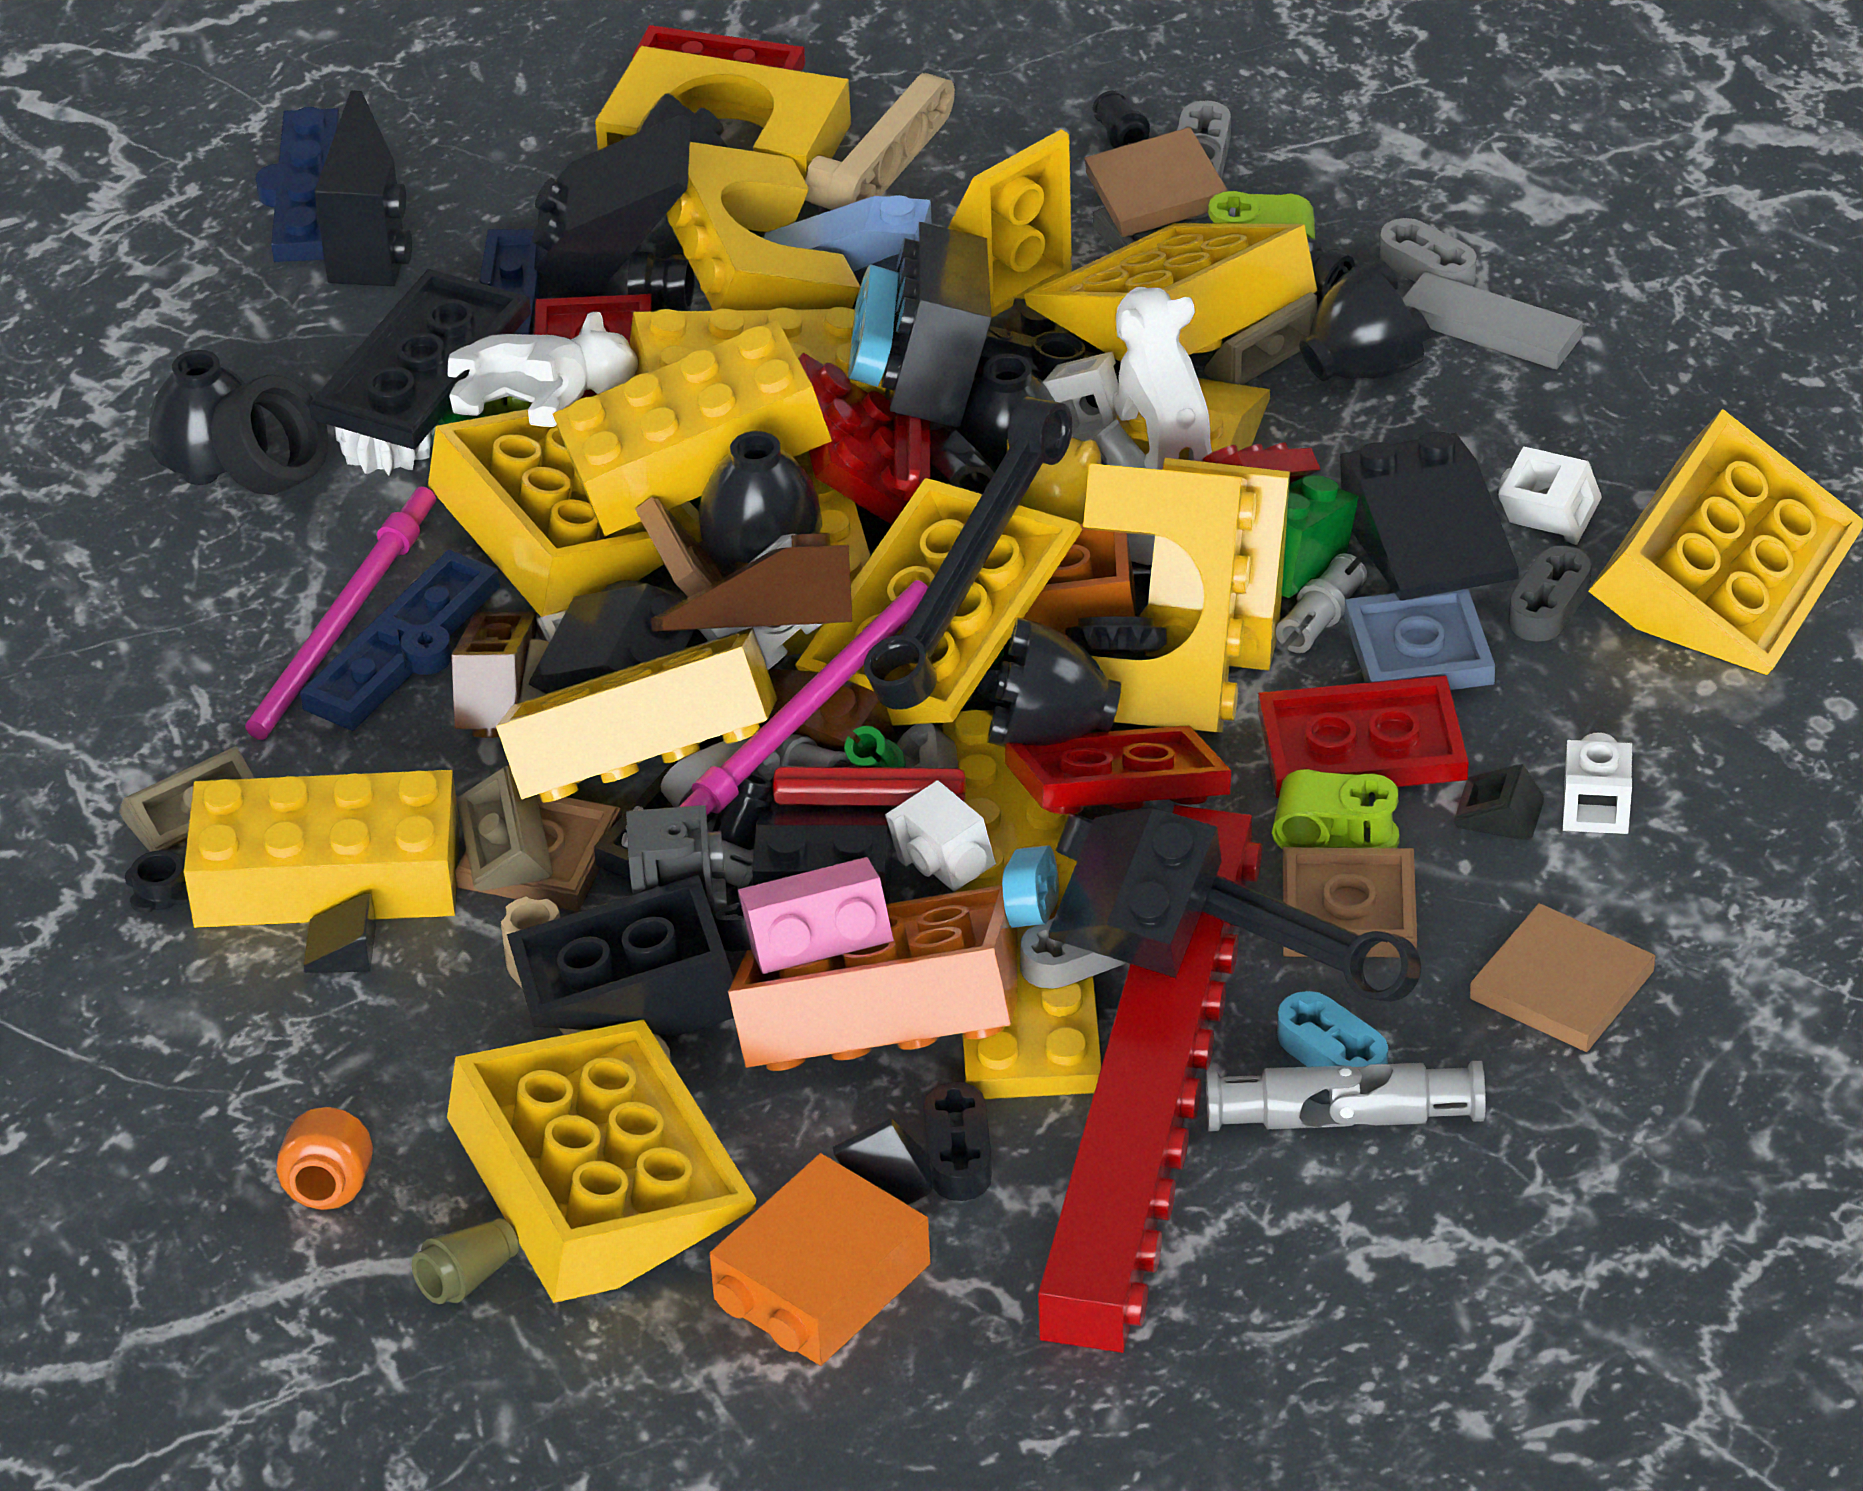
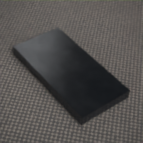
[309,269,531,450]

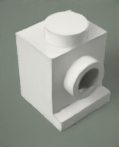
[1043,352,1119,441]
[1498,446,1602,545]
[1563,733,1632,834]
[885,780,996,892]

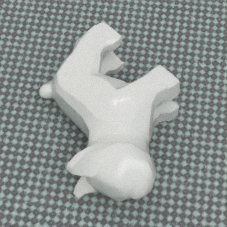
[1112,287,1212,470]
[448,312,638,427]

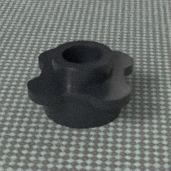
[125,850,189,913]

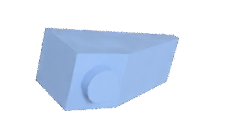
[764,195,932,272]

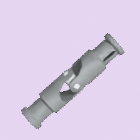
[1206,1061,1486,1131]

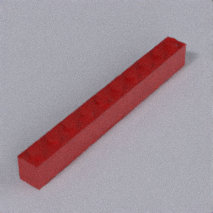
[1038,805,1262,1353]

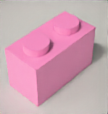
[738,857,894,974]

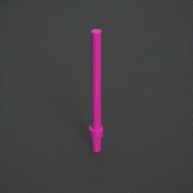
[245,487,437,740]
[679,580,928,815]

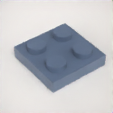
[1344,588,1495,690]

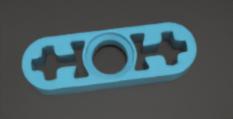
[848,264,899,387]

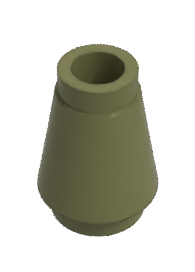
[412,1218,519,1304]

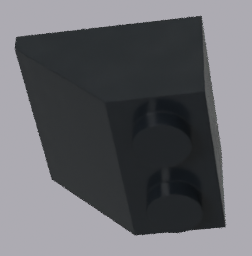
[528,584,696,694]
[1048,807,1222,978]

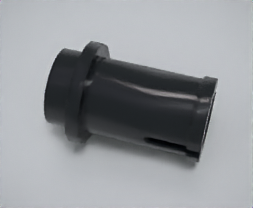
[1092,90,1150,148]
[712,772,773,849]

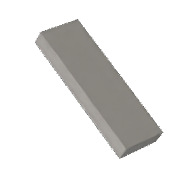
[1402,271,1583,370]

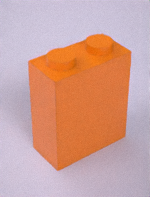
[710,1153,930,1366]

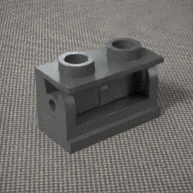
[626,805,727,924]

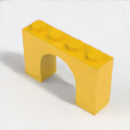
[595,46,851,180]
[666,142,860,311]
[1083,464,1256,733]

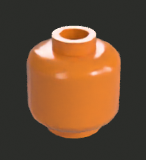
[276,1107,373,1210]

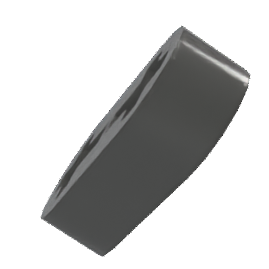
[1509,545,1592,642]

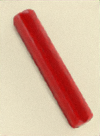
[894,415,930,502]
[773,766,966,806]

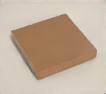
[1084,127,1228,237]
[635,497,724,598]
[455,794,622,911]
[1283,847,1417,958]
[1470,903,1655,1052]

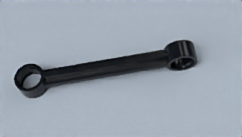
[864,397,1073,710]
[1055,813,1421,1002]

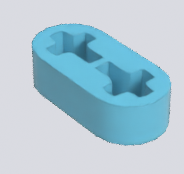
[1002,845,1059,928]
[1277,991,1388,1067]

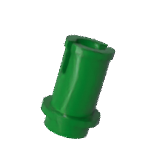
[844,726,906,767]

